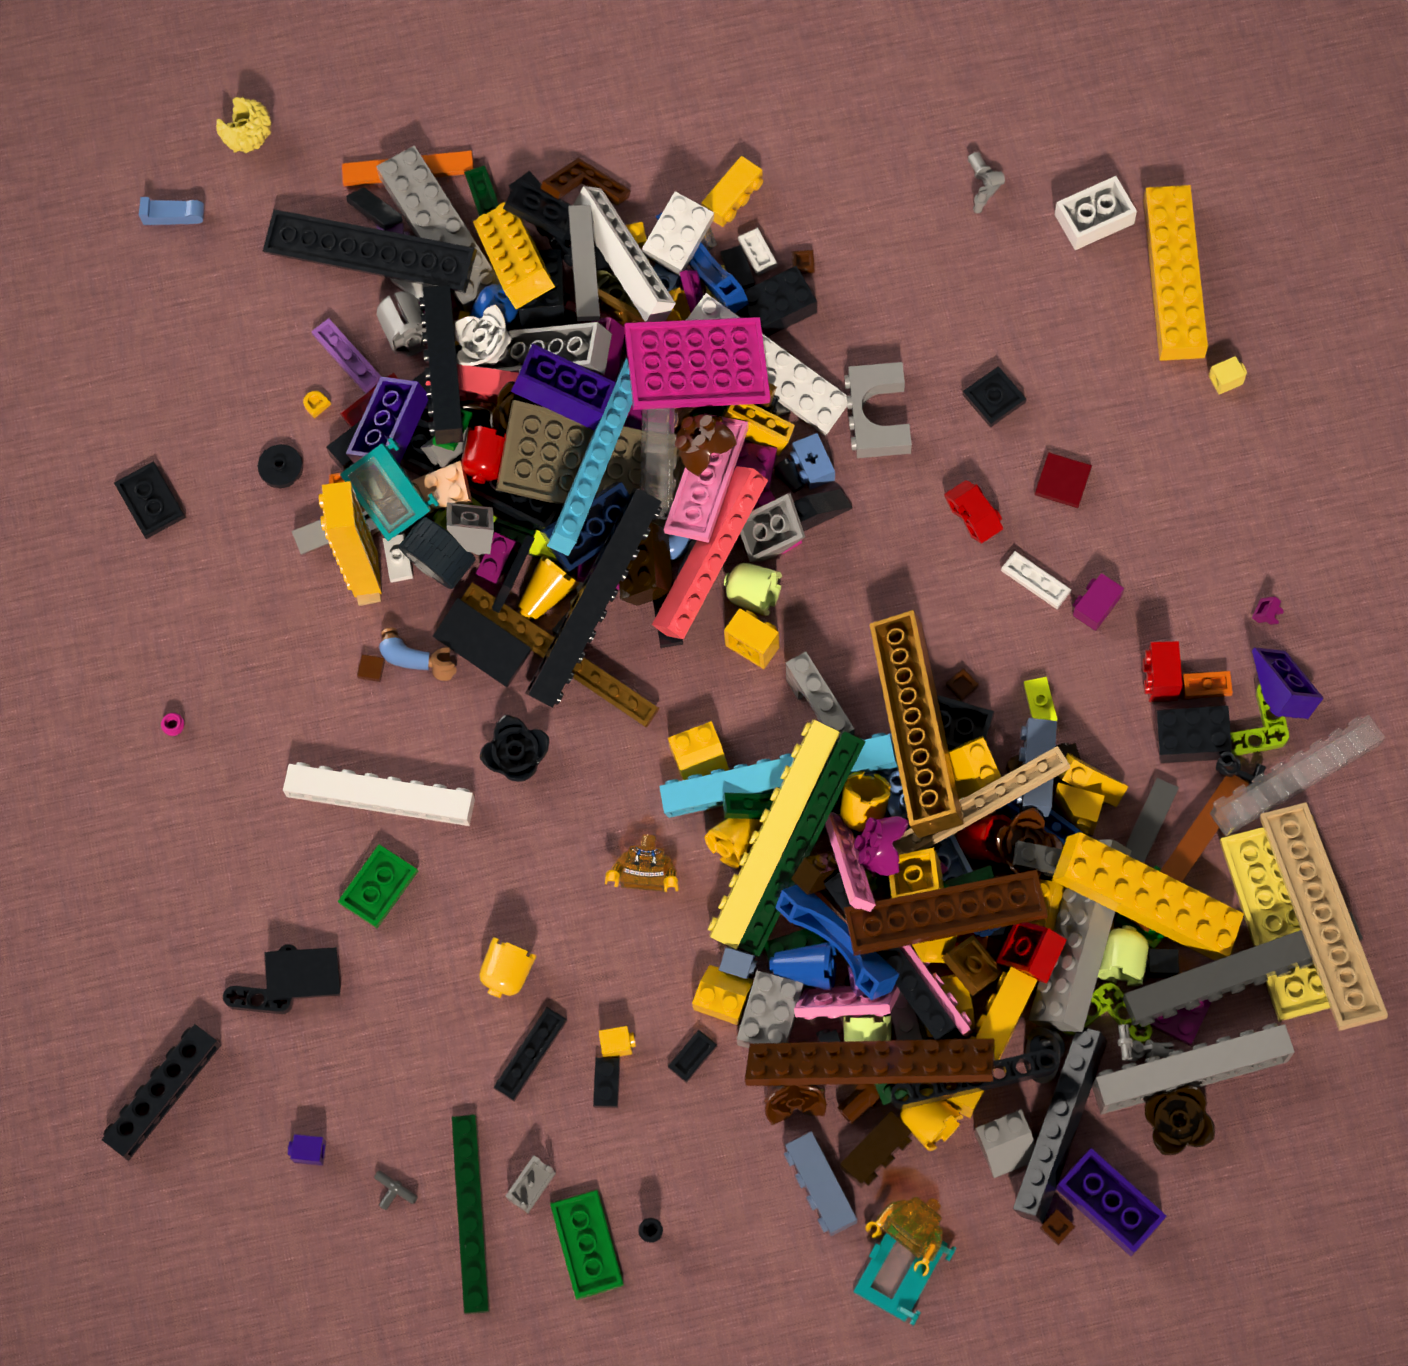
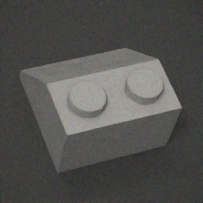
[446,503,494,555]
[974,1110,1035,1178]

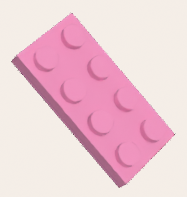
[794,984,900,1019]

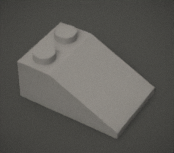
[740,494,805,562]

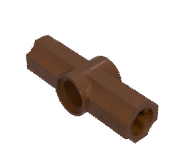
[837,1084,881,1124]

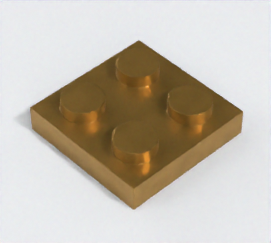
[942,935,1003,996]

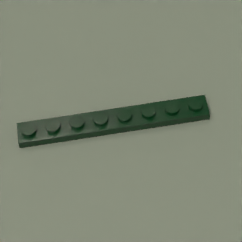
[451,1114,490,1315]

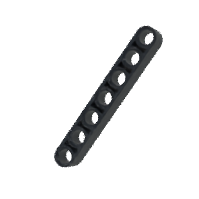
[890,1049,1059,1109]

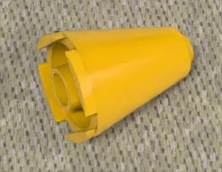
[518,555,579,621]
[704,818,763,868]

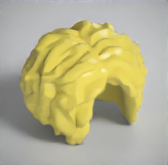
[216,97,271,153]

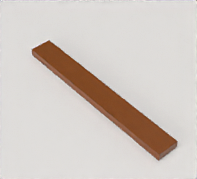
[1128,775,1249,932]

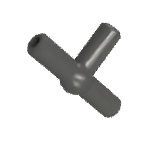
[374,1171,418,1210]

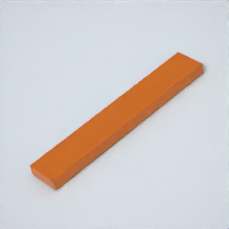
[342,150,474,187]

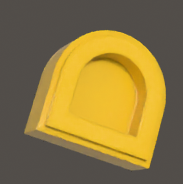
[303,391,331,419]

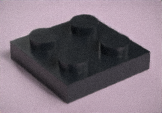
[962,366,1026,428]

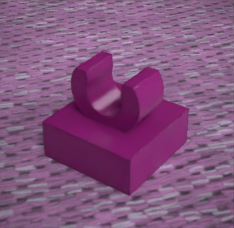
[1252,596,1284,625]

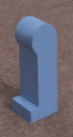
[139,197,204,225]

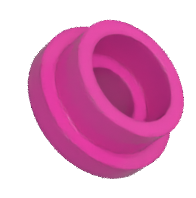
[161,713,185,736]

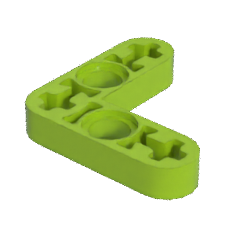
[1231,684,1289,756]
[1062,983,1152,1044]

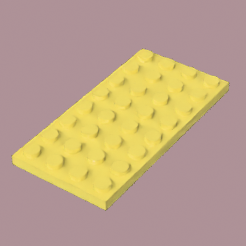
[1220,816,1330,1022]

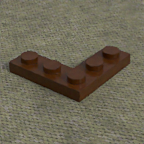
[541,158,631,206]

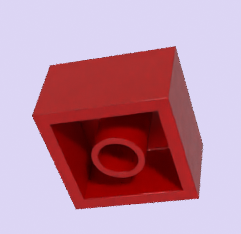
[1142,641,1182,702]
[996,922,1067,984]

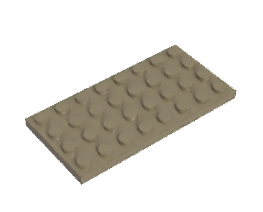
[496,400,685,527]

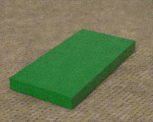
[550,1190,624,1300]

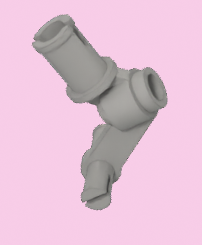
[967,152,1005,213]
[1118,1024,1174,1062]

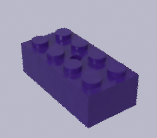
[511,344,616,431]
[346,377,428,471]
[1056,1148,1167,1257]

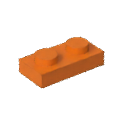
[1182,671,1233,699]

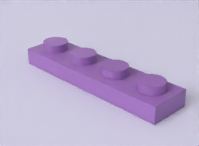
[311,318,381,394]

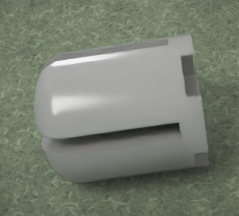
[377,291,426,356]

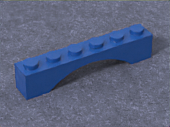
[656,212,749,313]
[775,884,899,1000]

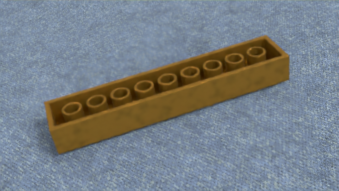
[869,610,964,838]

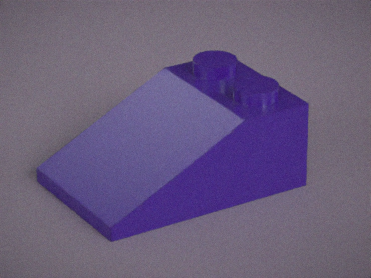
[1252,647,1324,719]

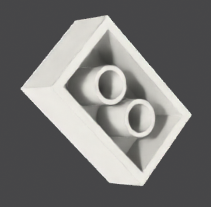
[1055,176,1137,250]
[642,192,714,276]

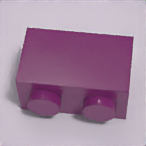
[476,532,521,585]
[1073,573,1124,631]

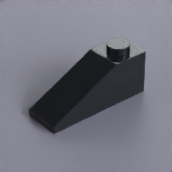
[794,489,852,531]

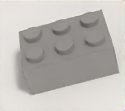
[737,970,804,1048]

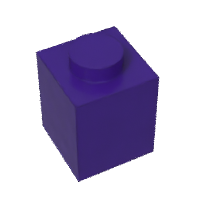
[288,1134,327,1166]

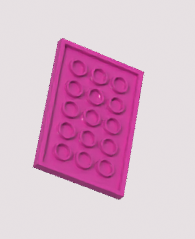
[624,317,771,410]

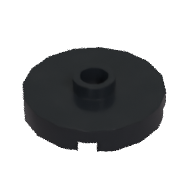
[257,444,303,489]

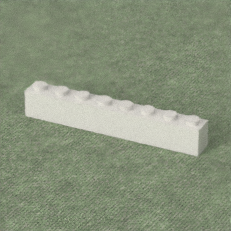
[573,186,676,322]
[283,762,475,826]

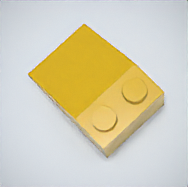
[949,736,1001,799]

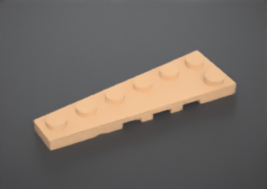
[361,461,472,514]

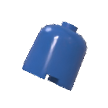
[469,284,518,331]

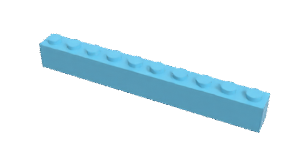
[547,358,632,556]
[659,733,898,818]

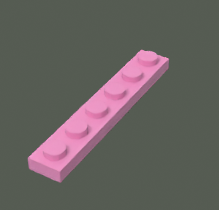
[825,812,875,912]
[899,945,973,1037]

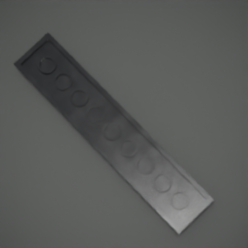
[263,209,477,293]

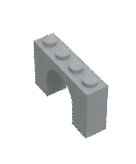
[844,362,912,458]
[786,652,854,742]

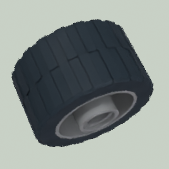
[399,517,476,589]

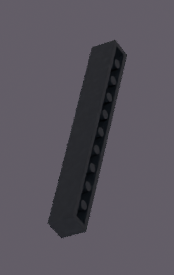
[525,488,662,708]

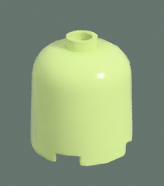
[724,563,782,616]
[1098,925,1148,986]
[843,1014,892,1042]

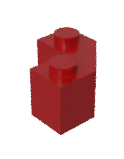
[944,480,1004,544]

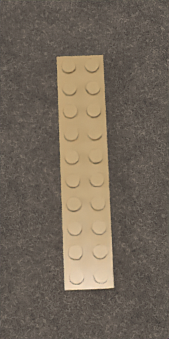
[1260,802,1388,1031]

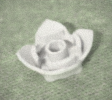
[454,305,511,366]

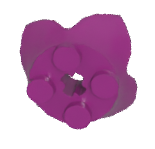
[854,816,909,878]

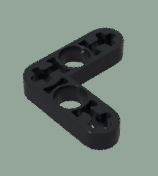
[223,944,298,1014]

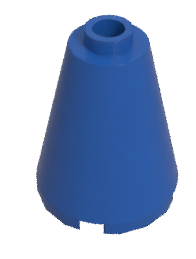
[769,942,837,991]

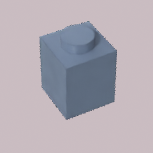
[719,946,758,979]

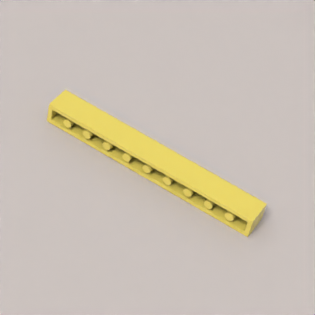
[708,720,840,949]

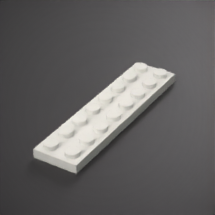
[686,293,847,436]

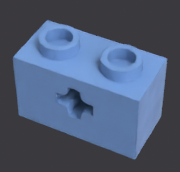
[790,433,835,490]

